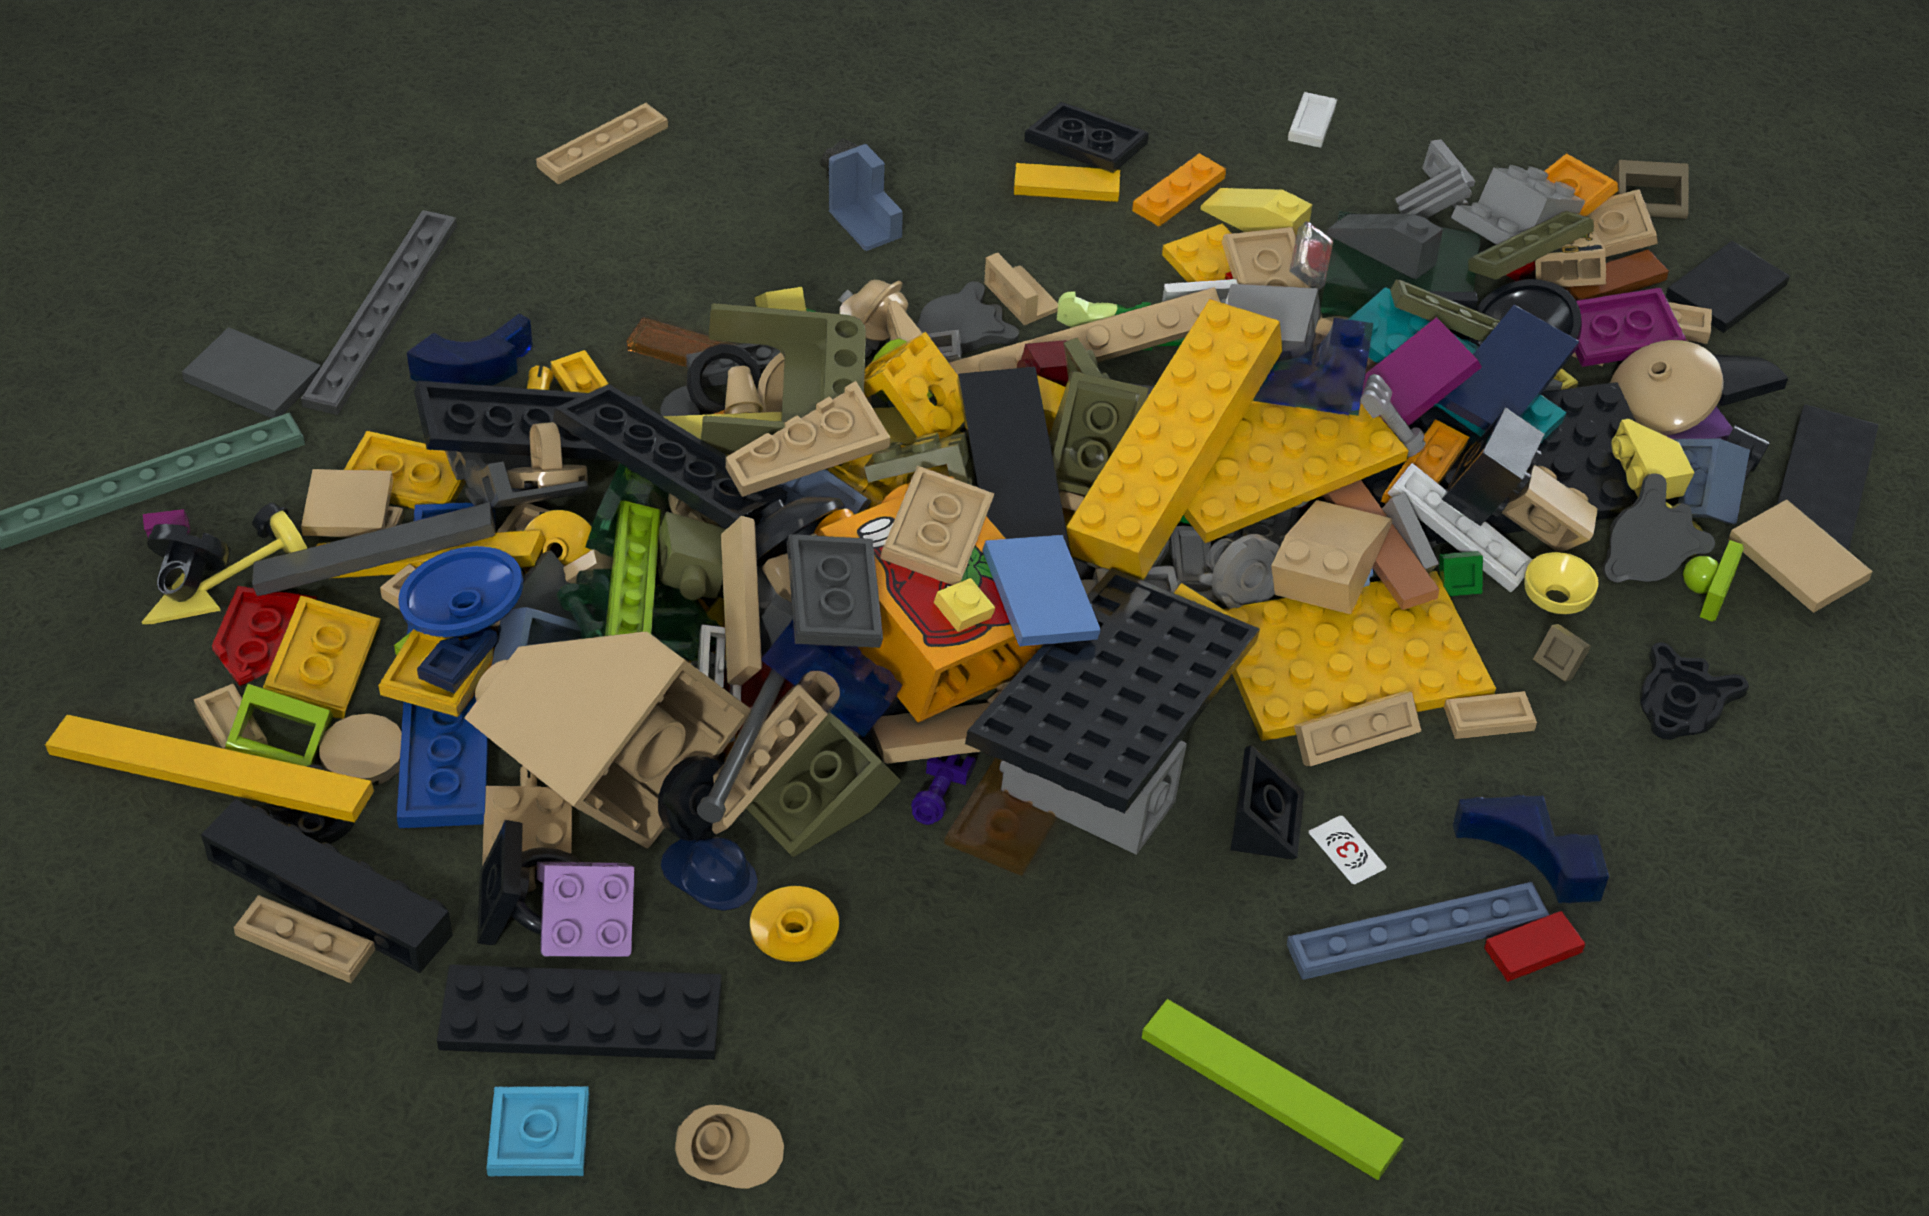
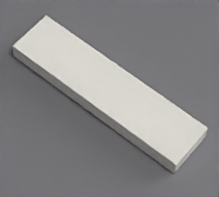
[1388,463,1533,592]

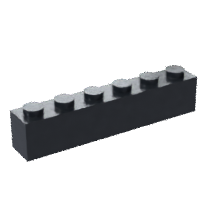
[201,799,453,973]

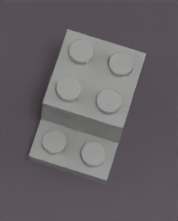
[1451,165,1585,244]

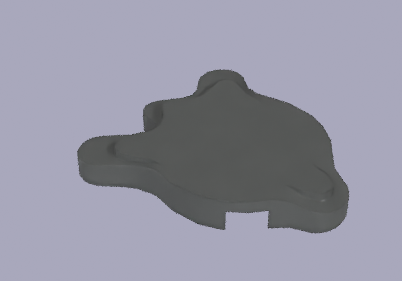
[916,282,1019,353]
[1602,473,1715,582]

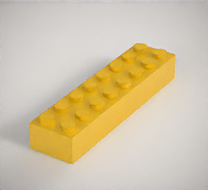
[1066,299,1282,581]

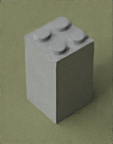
[1000,741,1187,855]

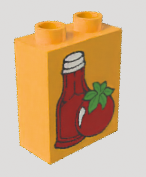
[813,476,1043,723]

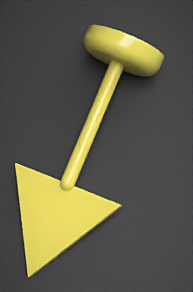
[142,511,307,624]

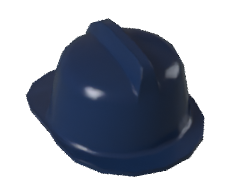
[661,837,758,911]

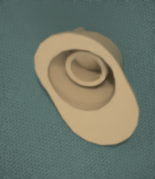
[839,279,908,341]
[675,1105,784,1189]

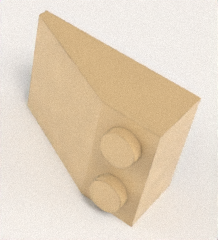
[1271,500,1392,614]

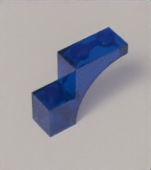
[1453,795,1609,903]

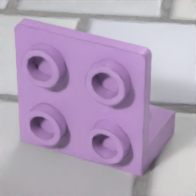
[536,862,634,957]

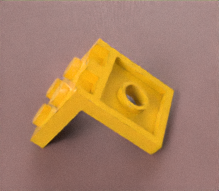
[864,332,964,438]

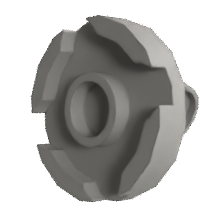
[1207,534,1280,609]

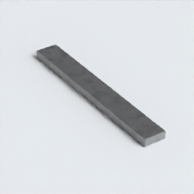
[301,210,457,415]

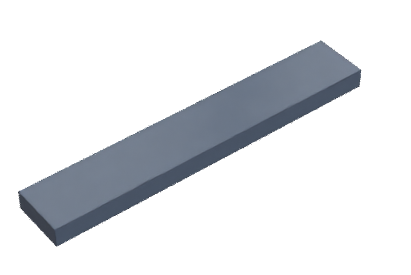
[1287,882,1549,980]

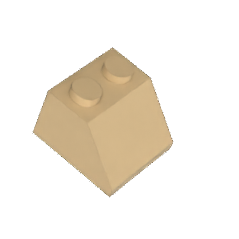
[1502,465,1597,552]

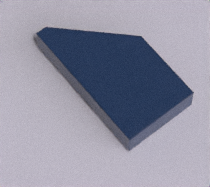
[417,630,497,694]

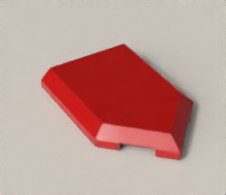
[212,586,317,686]

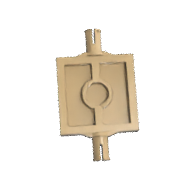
[482,766,572,892]

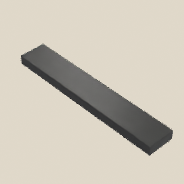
[252,502,495,596]

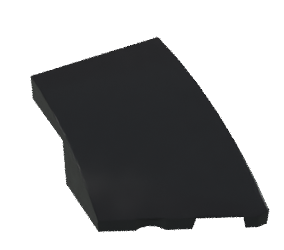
[1712,354,1788,406]

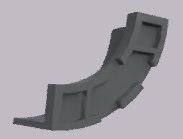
[445,451,589,509]

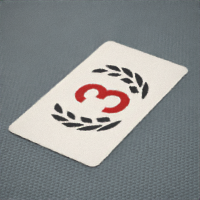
[1309,816,1387,884]

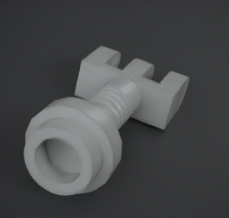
[1361,374,1426,457]

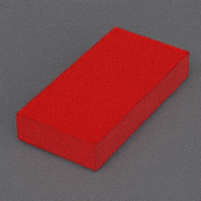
[1484,911,1585,982]

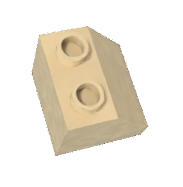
[464,631,751,849]

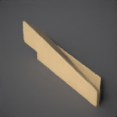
[712,660,846,834]

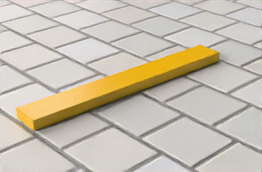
[45,715,374,823]

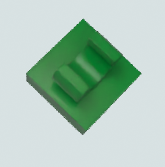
[1439,551,1483,596]

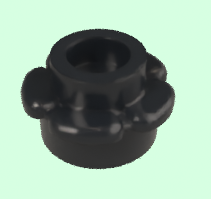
[252,502,289,539]

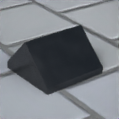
[1230,745,1304,860]

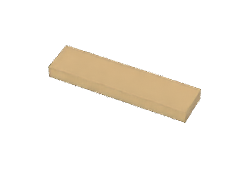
[536,103,668,184]
[721,516,762,686]

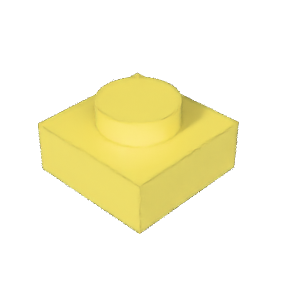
[934,578,995,632]

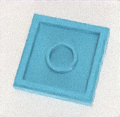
[487,1086,589,1176]

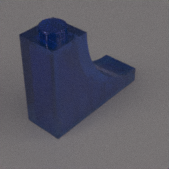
[1253,317,1373,416]

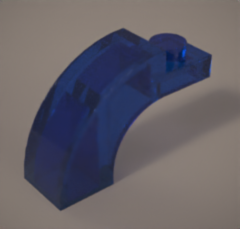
[407,313,533,386]

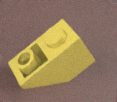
[1611,419,1694,499]

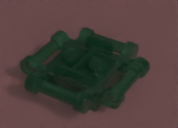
[557,569,721,661]

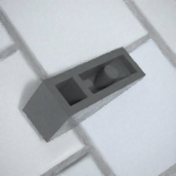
[1327,214,1443,280]

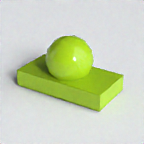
[1683,540,1744,622]

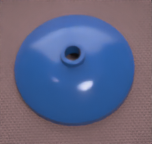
[398,546,524,638]

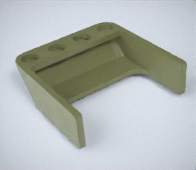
[701,303,866,455]

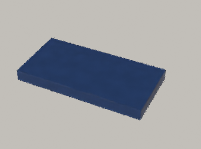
[1438,305,1580,430]

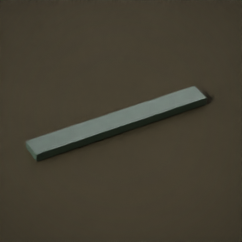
[0,412,305,549]

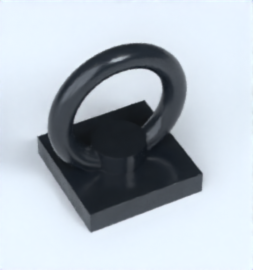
[477,820,583,945]

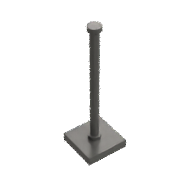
[697,594,844,823]

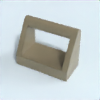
[1611,160,1689,219]

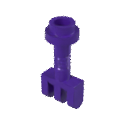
[911,754,976,825]

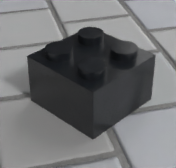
[1442,407,1544,526]

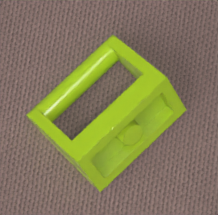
[225,684,333,766]

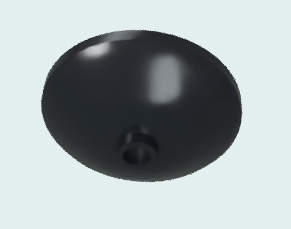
[1470,279,1582,347]
[755,496,845,566]

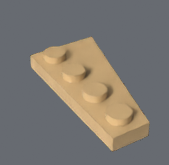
[725,381,890,497]

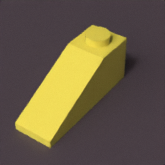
[1200,188,1313,244]

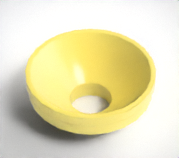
[1524,552,1599,615]

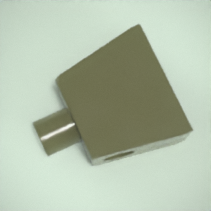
[657,512,726,600]

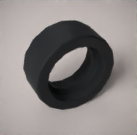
[687,344,761,415]

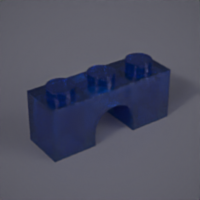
[761,618,903,738]

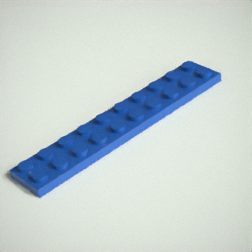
[397,503,496,828]

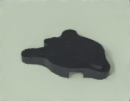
[1640,642,1749,740]

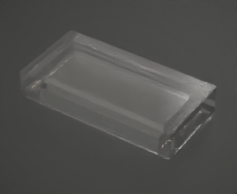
[1289,221,1333,291]

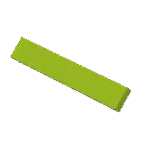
[605,501,661,636]
[1142,999,1404,1180]

